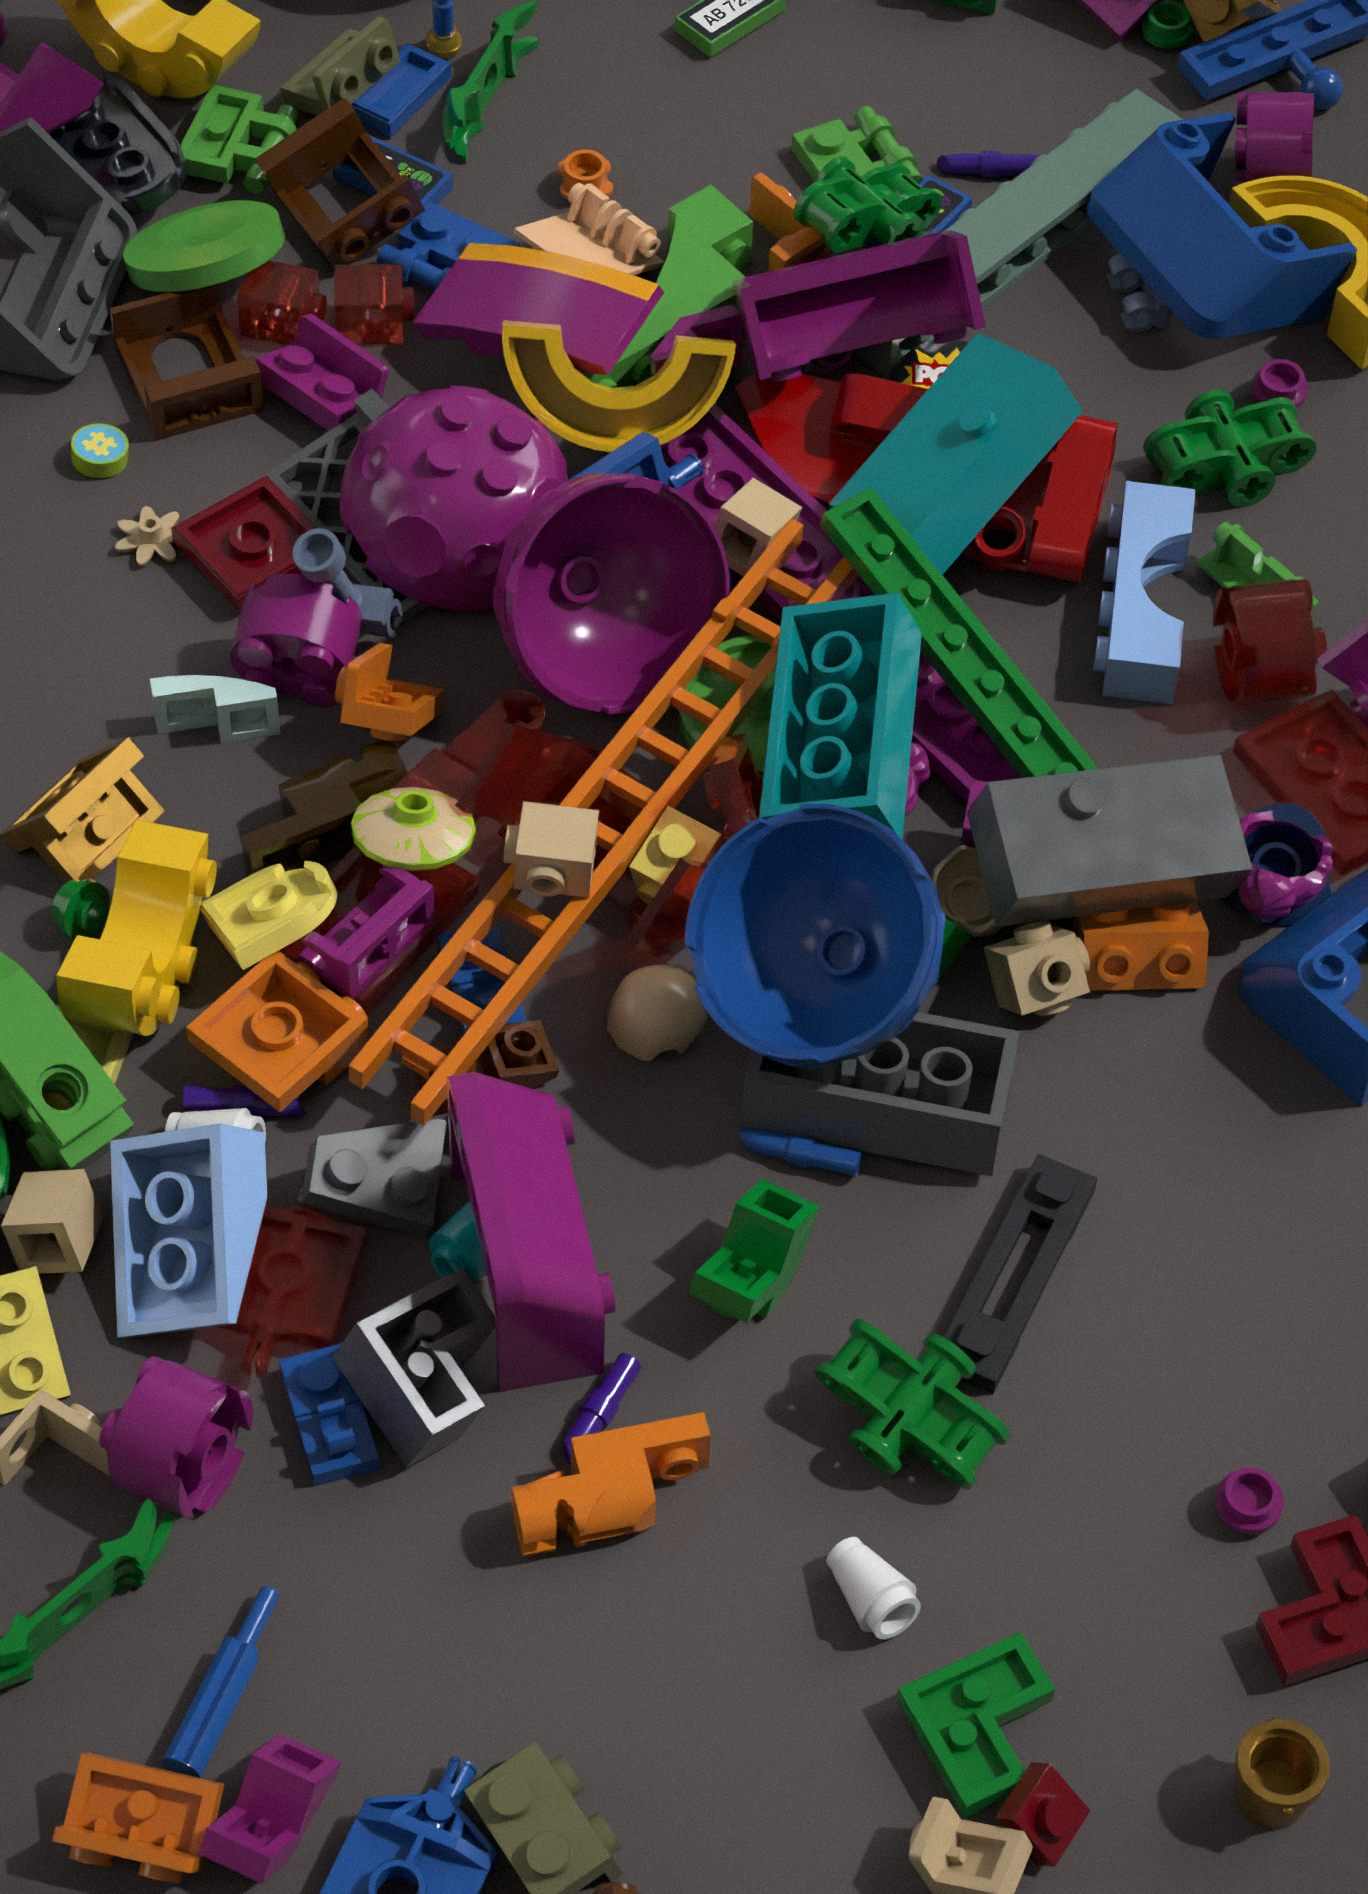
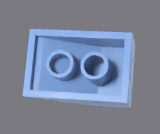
[110,1123,267,1339]

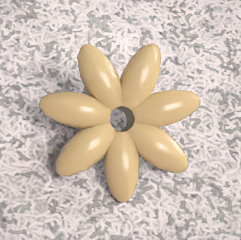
[115,506,179,566]

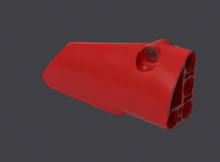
[735,372,1118,584]

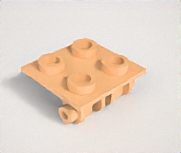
[513,183,665,276]

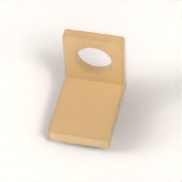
[0,1389,110,1485]

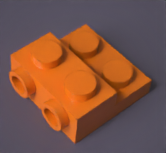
[186,951,369,1112]

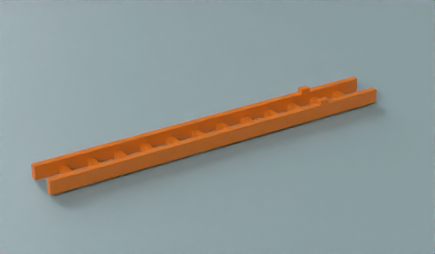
[349,518,859,1126]

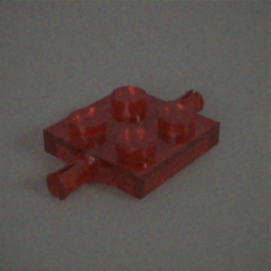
[704,733,764,845]
[217,1175,367,1378]

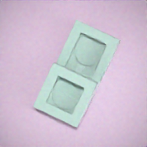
[150,675,280,744]

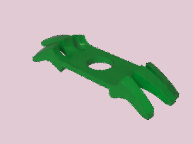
[442,0,539,164]
[0,1498,174,1689]

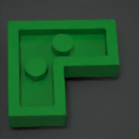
[896,1631,1055,1818]

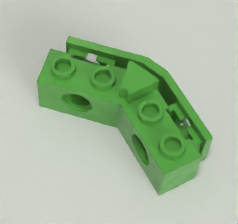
[0,951,134,1171]

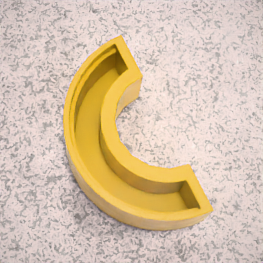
[55,0,261,98]
[1229,176,1368,369]
[502,320,736,452]
[56,820,217,1036]

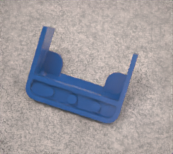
[1086,112,1357,339]
[1238,868,1368,1107]

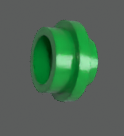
[1141,0,1194,49]
[52,879,110,940]

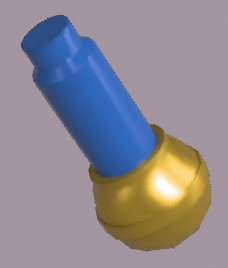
[425,0,462,59]

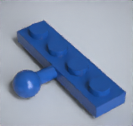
[1177,0,1368,110]

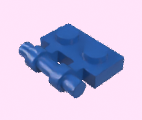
[377,201,520,292]

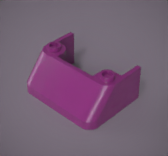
[732,230,986,383]
[447,1072,615,1392]

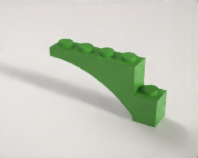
[583,184,753,388]

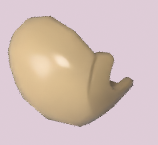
[931,845,1005,937]
[607,965,707,1061]

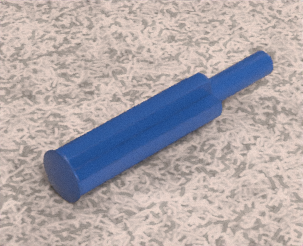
[161,1586,279,1778]

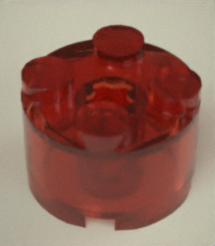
[1213,579,1327,705]

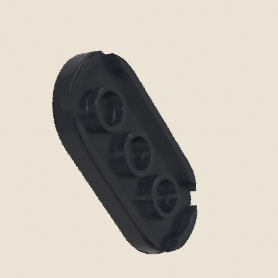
[48,72,187,216]

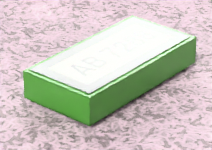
[675,0,787,58]

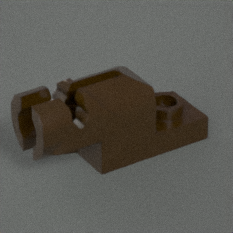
[240,740,411,877]

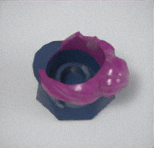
[1220,803,1334,927]

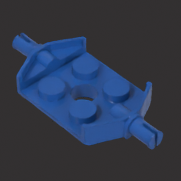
[319,1756,497,1894]

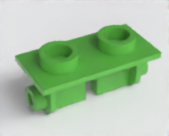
[1196,522,1319,634]

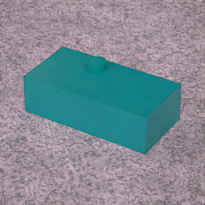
[829,333,1083,575]
[759,593,922,839]

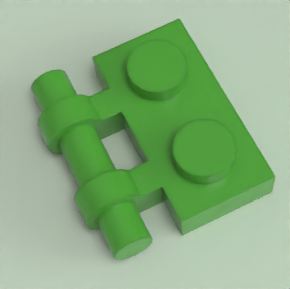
[180,85,299,194]
[791,106,923,184]

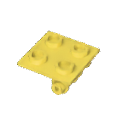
[0,1266,71,1415]

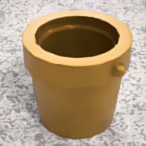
[1234,1717,1330,1830]

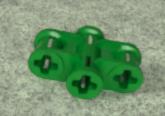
[793,156,942,253]
[1143,389,1317,507]
[814,1318,1011,1490]

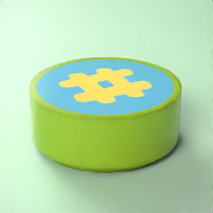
[71,423,129,478]

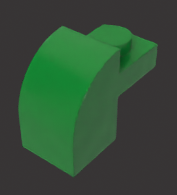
[688,1179,820,1323]

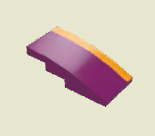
[412,243,664,375]

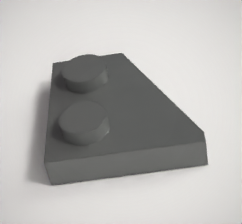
[301,1118,447,1238]

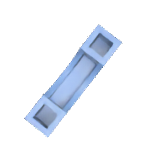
[1093,481,1195,705]

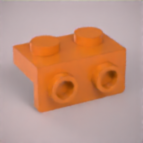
[335,643,446,741]
[1073,901,1209,991]
[52,1752,225,1883]

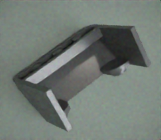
[0,117,138,381]

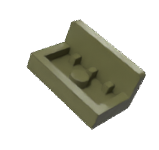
[280,16,400,116]
[464,1741,623,1894]

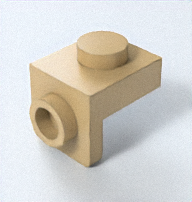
[909,1797,1034,1894]

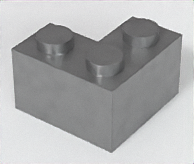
[332,1268,496,1468]

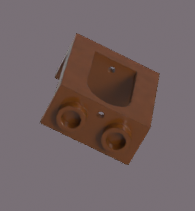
[255,97,425,273]
[110,284,264,441]

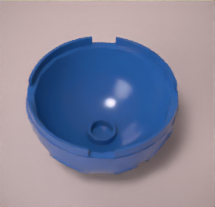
[685,804,945,1068]

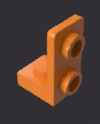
[749,172,832,272]

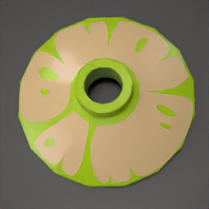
[351,787,476,871]

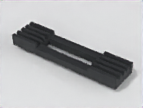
[944,1153,1098,1394]

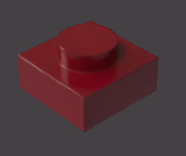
[995,1762,1091,1867]

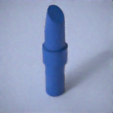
[739,1128,862,1177]

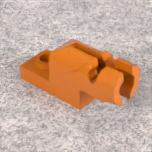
[510,1412,711,1557]

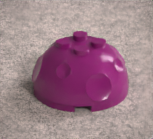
[339,385,569,611]
[493,473,730,714]

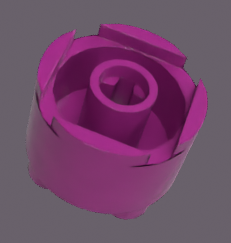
[1235,92,1314,186]
[230,574,362,708]
[99,1356,253,1518]

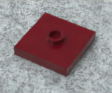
[171,475,317,613]

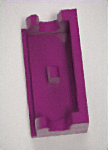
[299,865,435,999]

